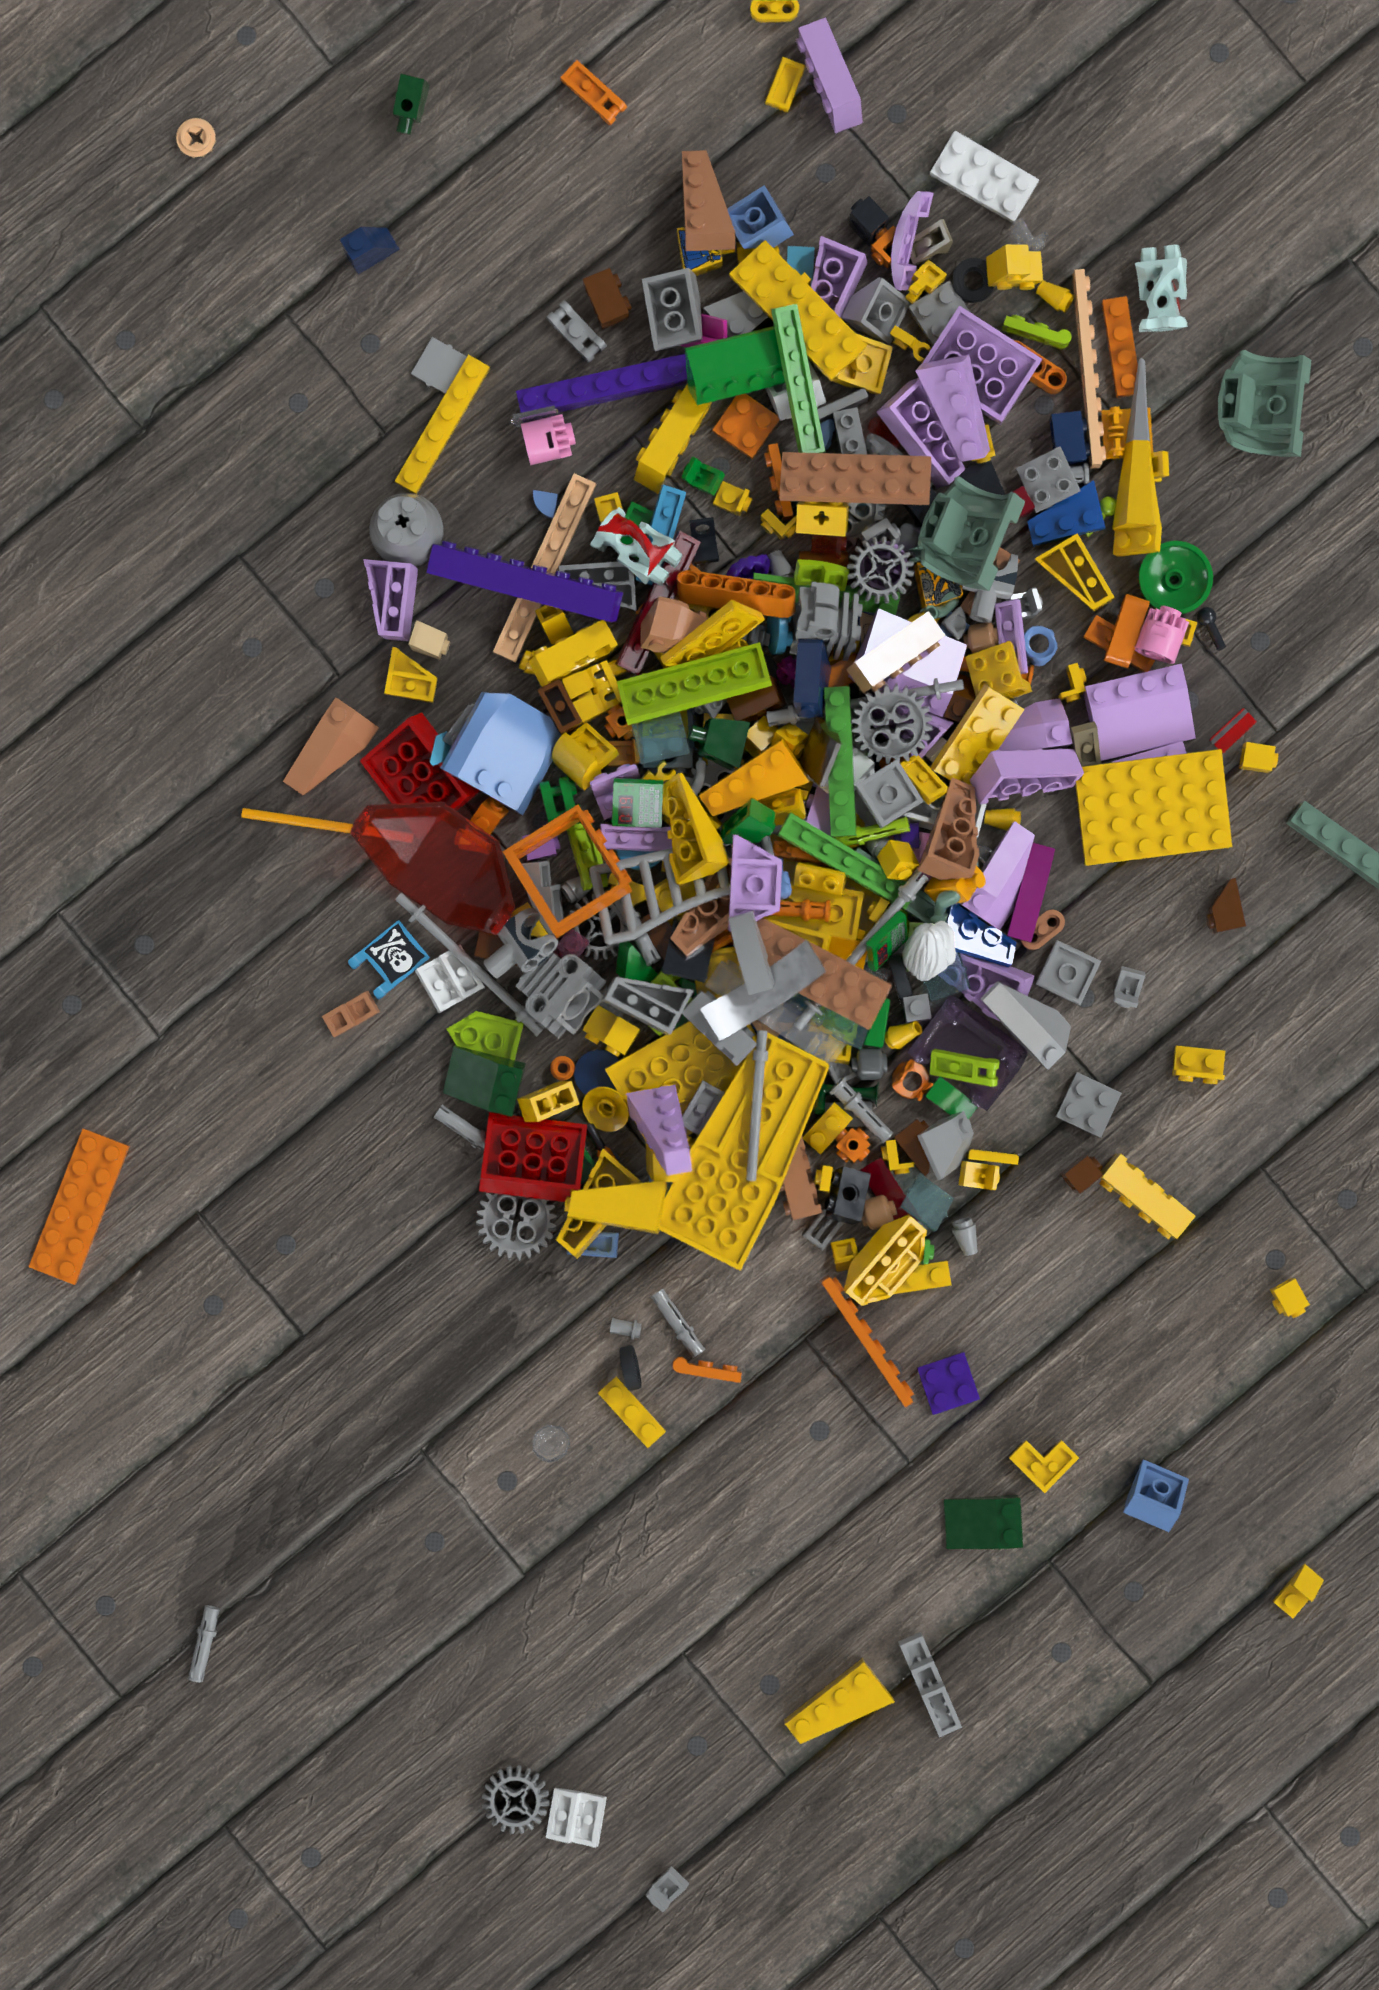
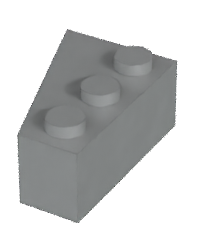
[559,562,636,610]

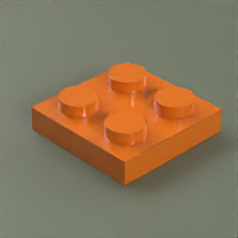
[712,394,780,460]

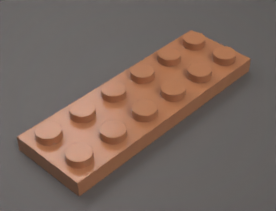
[779,452,931,505]
[737,918,892,1030]

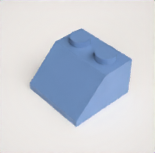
[727,185,794,249]
[1123,1459,1189,1532]

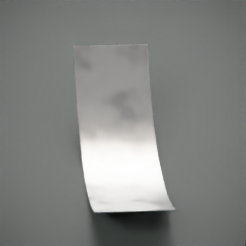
[700,939,826,1040]

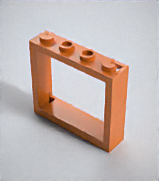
[503,805,632,938]

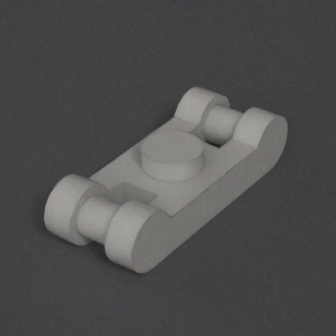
[546,300,607,363]

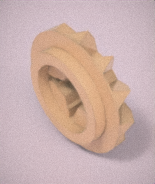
[176,118,216,158]

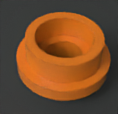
[550,1056,575,1081]

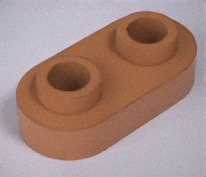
[1020,910,1065,950]

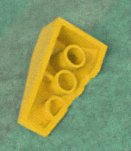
[663,773,730,885]

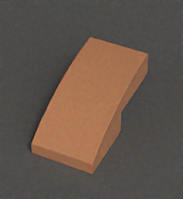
[322,991,380,1038]

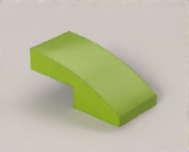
[793,559,849,591]

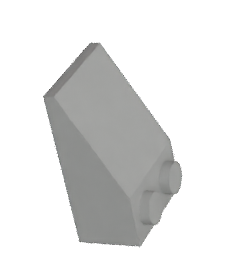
[642,268,703,351]

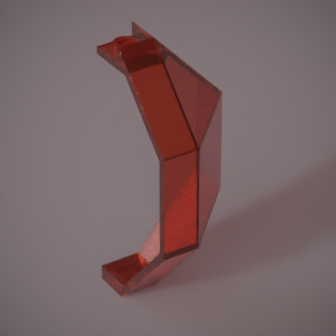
[350,802,515,935]

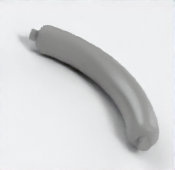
[691,758,706,796]

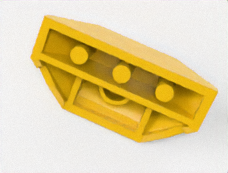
[843,1215,927,1306]

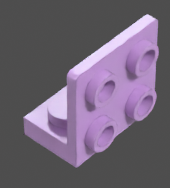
[590,764,641,822]

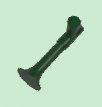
[814,1081,879,1115]

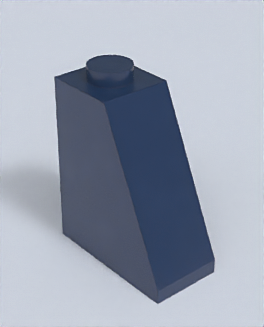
[340,227,400,275]
[794,639,831,718]

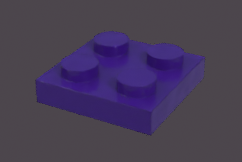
[917,1352,980,1415]

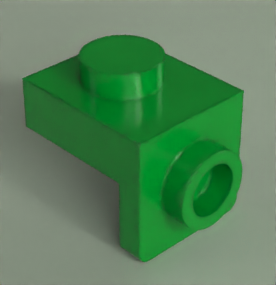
[682,457,725,496]

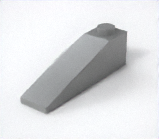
[980,981,1071,1070]

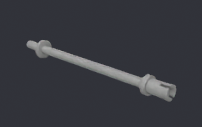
[767,678,964,727]
[793,869,929,1031]
[395,893,545,1037]

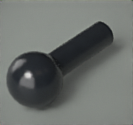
[1197,607,1226,651]

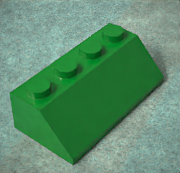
[685,326,785,405]

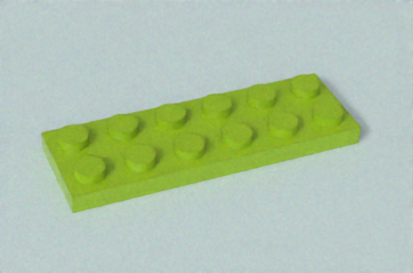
[617,642,772,725]

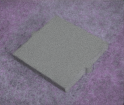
[411,337,467,394]

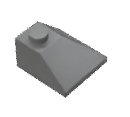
[841,277,910,345]
[917,1111,974,1180]

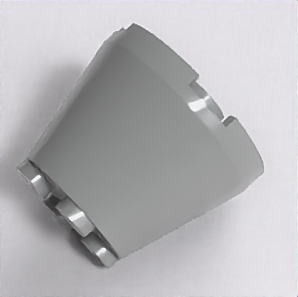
[369,493,444,567]

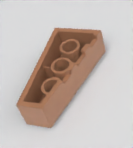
[682,150,735,251]
[780,1136,822,1220]

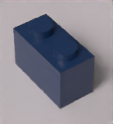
[1049,411,1090,466]

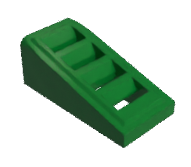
[862,998,890,1048]

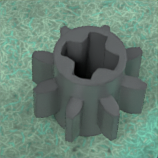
[741,625,771,648]

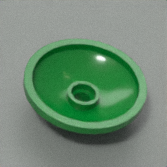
[1139,541,1213,615]

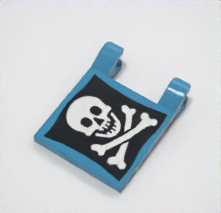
[348,920,430,999]

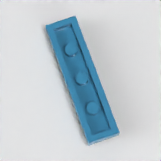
[634,485,686,585]

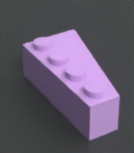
[796,18,863,133]
[811,236,867,319]
[970,748,1084,805]

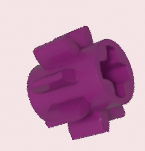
[776,655,797,688]

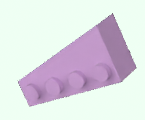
[915,355,990,462]
[877,378,965,489]
[626,1085,692,1175]

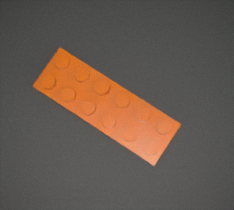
[29,1128,130,1285]
[820,1275,914,1408]

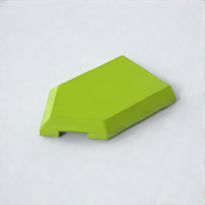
[447,1011,524,1060]

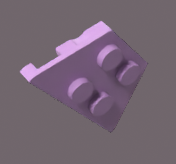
[728,835,782,931]

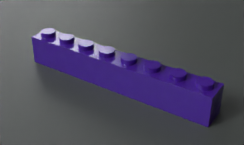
[516,354,688,420]
[426,540,623,622]

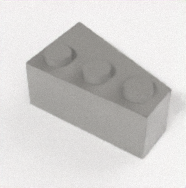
[703,291,771,338]
[601,977,694,1035]
[682,990,757,1066]

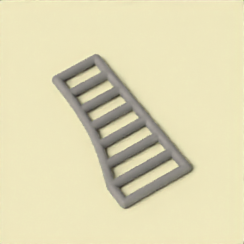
[589,836,774,945]

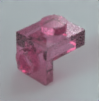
[557,929,589,958]

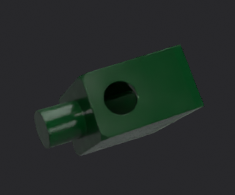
[393,74,430,135]
[688,718,750,771]

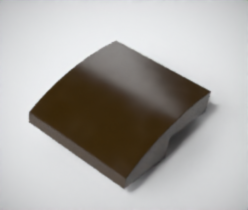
[799,717,841,787]

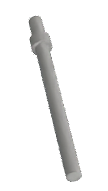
[746,1030,768,1181]

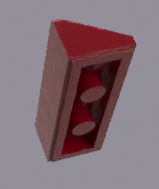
[859,1157,921,1222]

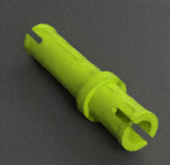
[834,816,910,846]

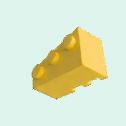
[1035,533,1115,611]
[529,620,618,687]

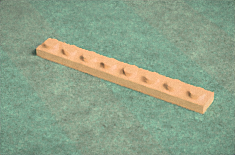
[1072,269,1106,469]
[493,474,596,663]

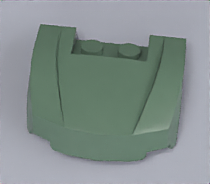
[1218,350,1312,457]
[918,476,1025,591]

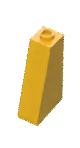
[565,1181,667,1234]

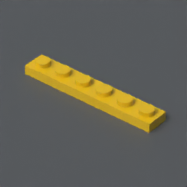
[395,355,490,494]

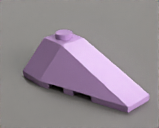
[998,698,1072,751]
[960,821,1035,931]
[938,951,1035,1021]

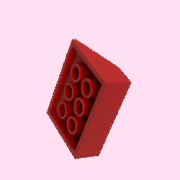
[360,713,480,839]
[479,1112,587,1202]

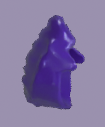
[726,554,770,579]

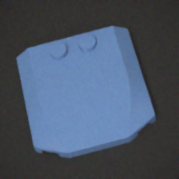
[440,692,561,815]

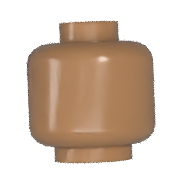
[964,623,999,654]
[862,1195,897,1230]

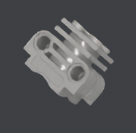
[789,582,862,661]
[516,953,606,1038]

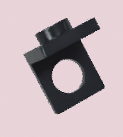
[689,517,719,565]

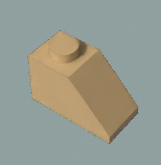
[409,621,450,660]

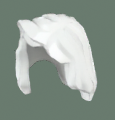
[902,921,956,981]

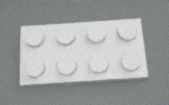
[930,131,1039,224]

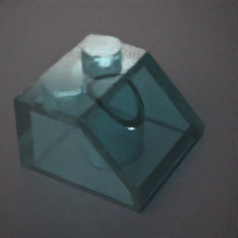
[631,712,690,764]

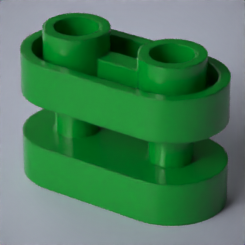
[539,776,581,824]

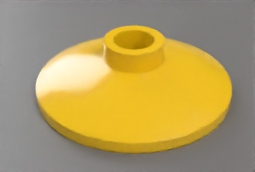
[582,1087,629,1132]

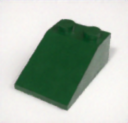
[443,1045,526,1117]
[944,1495,1023,1549]

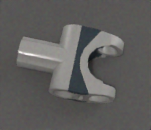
[962,554,1018,623]
[484,908,558,979]

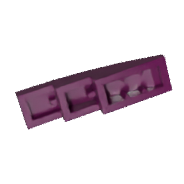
[1007,843,1055,943]

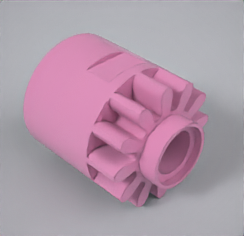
[521,414,576,465]
[1135,606,1189,664]

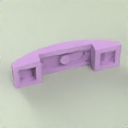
[891,191,933,290]

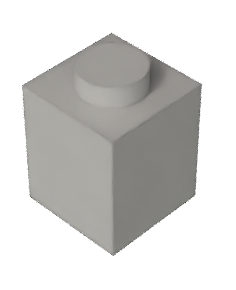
[902,994,932,1024]

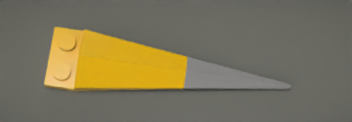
[1112,358,1162,557]

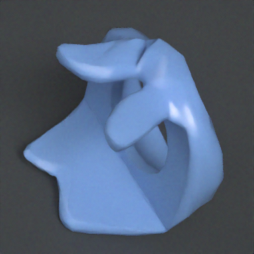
[1024,626,1058,666]

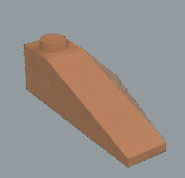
[641,596,708,653]
[283,698,379,795]
[918,778,979,880]
[670,857,732,957]

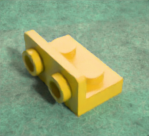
[793,862,847,896]
[1172,1046,1225,1085]

